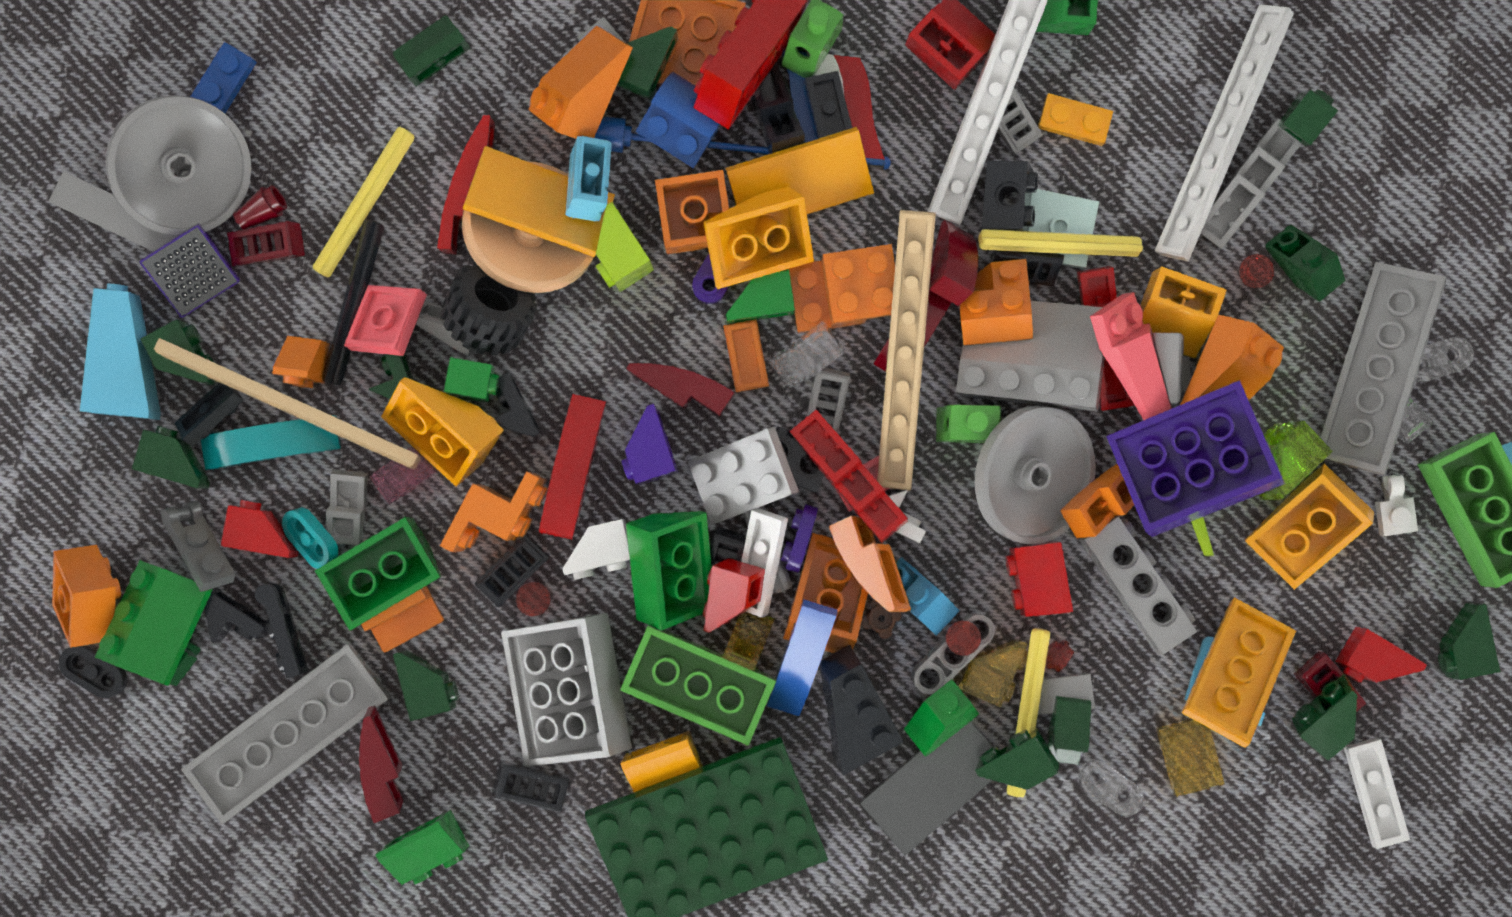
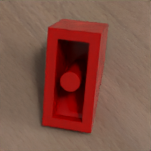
[220,500,299,558]
[1335,627,1427,683]

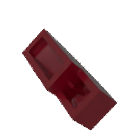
[929,220,978,306]
[626,363,735,417]
[359,705,404,823]

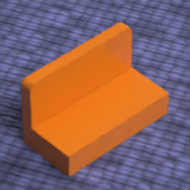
[361,586,444,652]

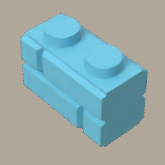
[565,136,612,221]

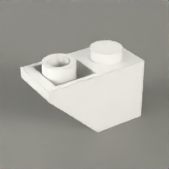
[563,519,630,580]

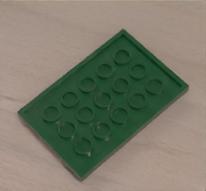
[585,737,828,917]

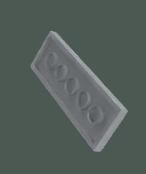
[1315,262,1446,476]
[181,643,391,824]

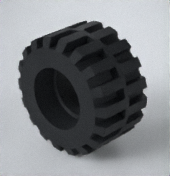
[441,262,537,356]

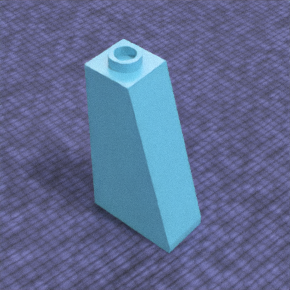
[80,284,161,420]

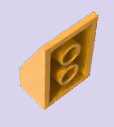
[703,186,814,289]
[381,377,504,487]
[1245,463,1374,590]

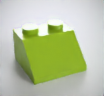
[596,202,654,292]

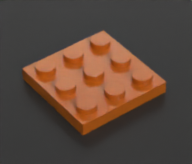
[629,0,746,87]

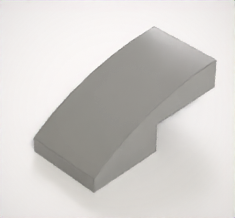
[326,469,368,546]
[1018,673,1095,715]

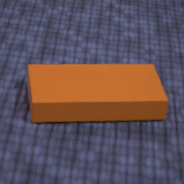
[723,319,769,393]

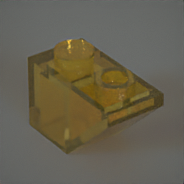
[959,639,1028,708]

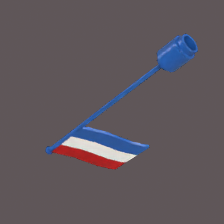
[594,50,891,170]

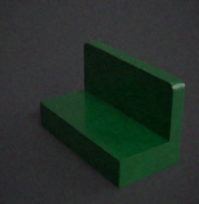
[393,15,471,87]

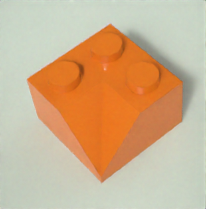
[655,170,729,254]
[960,259,1033,345]
[52,545,121,648]

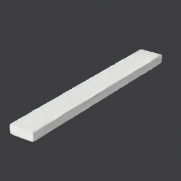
[928,0,1048,225]
[1155,5,1294,262]

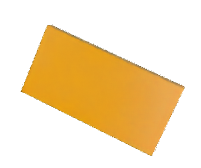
[725,127,874,214]
[463,146,615,257]
[1181,597,1296,748]

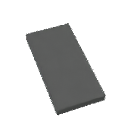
[859,721,992,856]

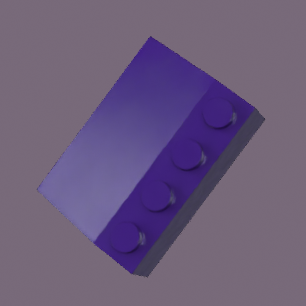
[1106,380,1285,537]

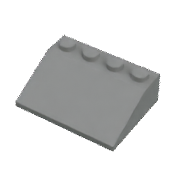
[956,301,1105,411]
[501,613,632,767]

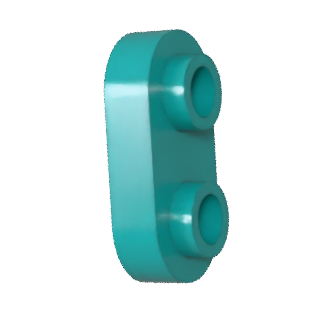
[282,507,338,569]

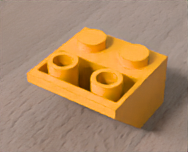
[1140,266,1227,359]

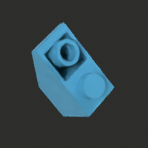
[896,557,960,636]

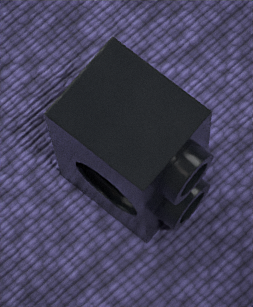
[981,161,1038,231]

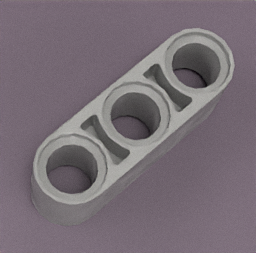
[911,613,995,695]

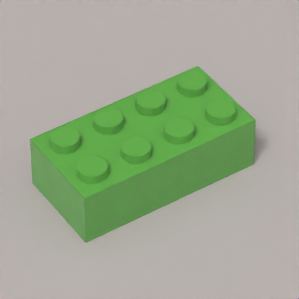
[1417,432,1512,588]
[620,625,776,746]

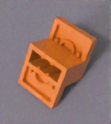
[788,244,895,334]
[440,472,548,552]

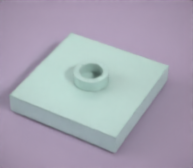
[1029,189,1099,269]

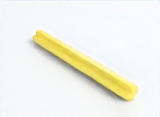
[313,127,414,277]
[978,229,1143,257]
[1007,628,1050,797]

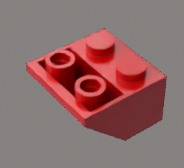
[905,0,996,90]

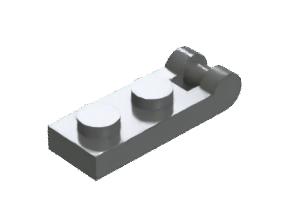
[161,501,236,592]

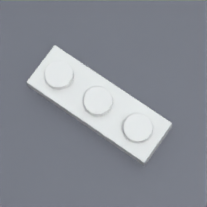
[741,508,788,618]
[1344,738,1410,849]

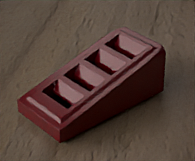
[227,221,305,267]
[1293,651,1366,712]

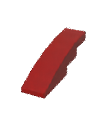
[437,115,495,255]
[1077,266,1135,411]
[539,394,606,540]
[790,410,908,543]

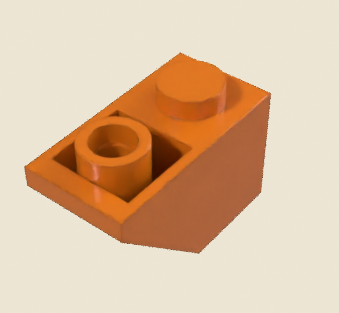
[272,336,330,389]

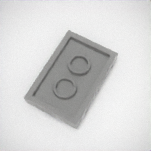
[687,426,799,525]

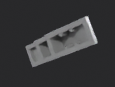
[1201,119,1301,249]
[48,171,177,251]

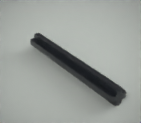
[322,220,384,385]

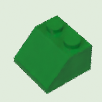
[375,809,469,885]

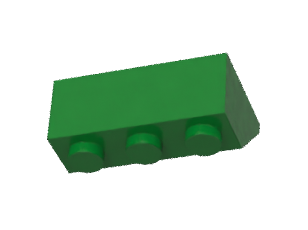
[626,511,712,631]
[315,517,441,631]
[95,560,213,686]

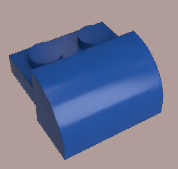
[635,72,721,168]

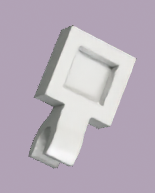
[1375,475,1418,536]

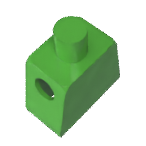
[782,0,844,78]
[936,405,1002,443]

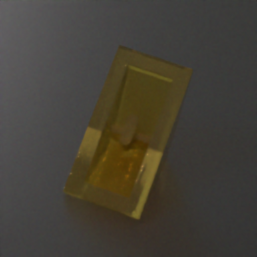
[722,612,775,671]

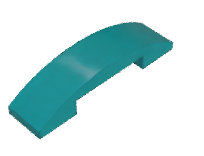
[201,415,341,470]

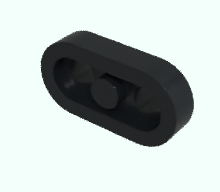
[59,645,127,698]

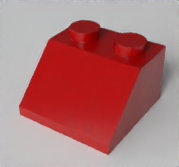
[1006,541,1073,617]

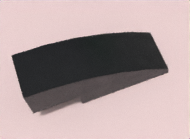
[751,62,805,154]

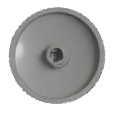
[106,95,251,236]
[975,405,1096,544]

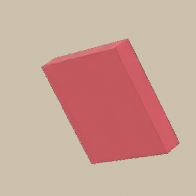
[344,285,427,356]

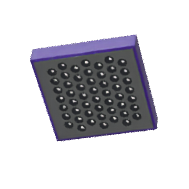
[139,223,240,318]

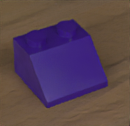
[621,404,679,485]

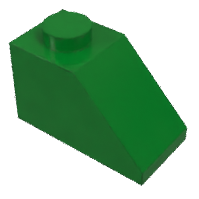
[726,270,795,325]
[444,357,499,402]
[904,679,979,757]

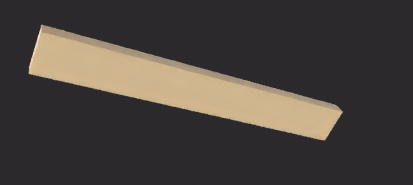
[877,210,936,490]
[154,338,421,470]

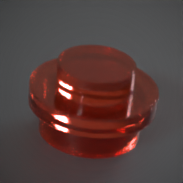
[1239,254,1274,288]
[516,582,551,616]
[946,620,981,656]
[1045,639,1074,672]

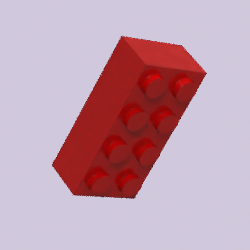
[693,0,808,130]

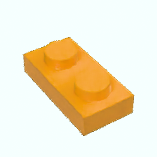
[1038,93,1114,146]

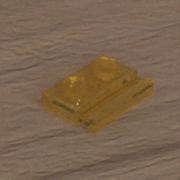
[1156,720,1225,797]

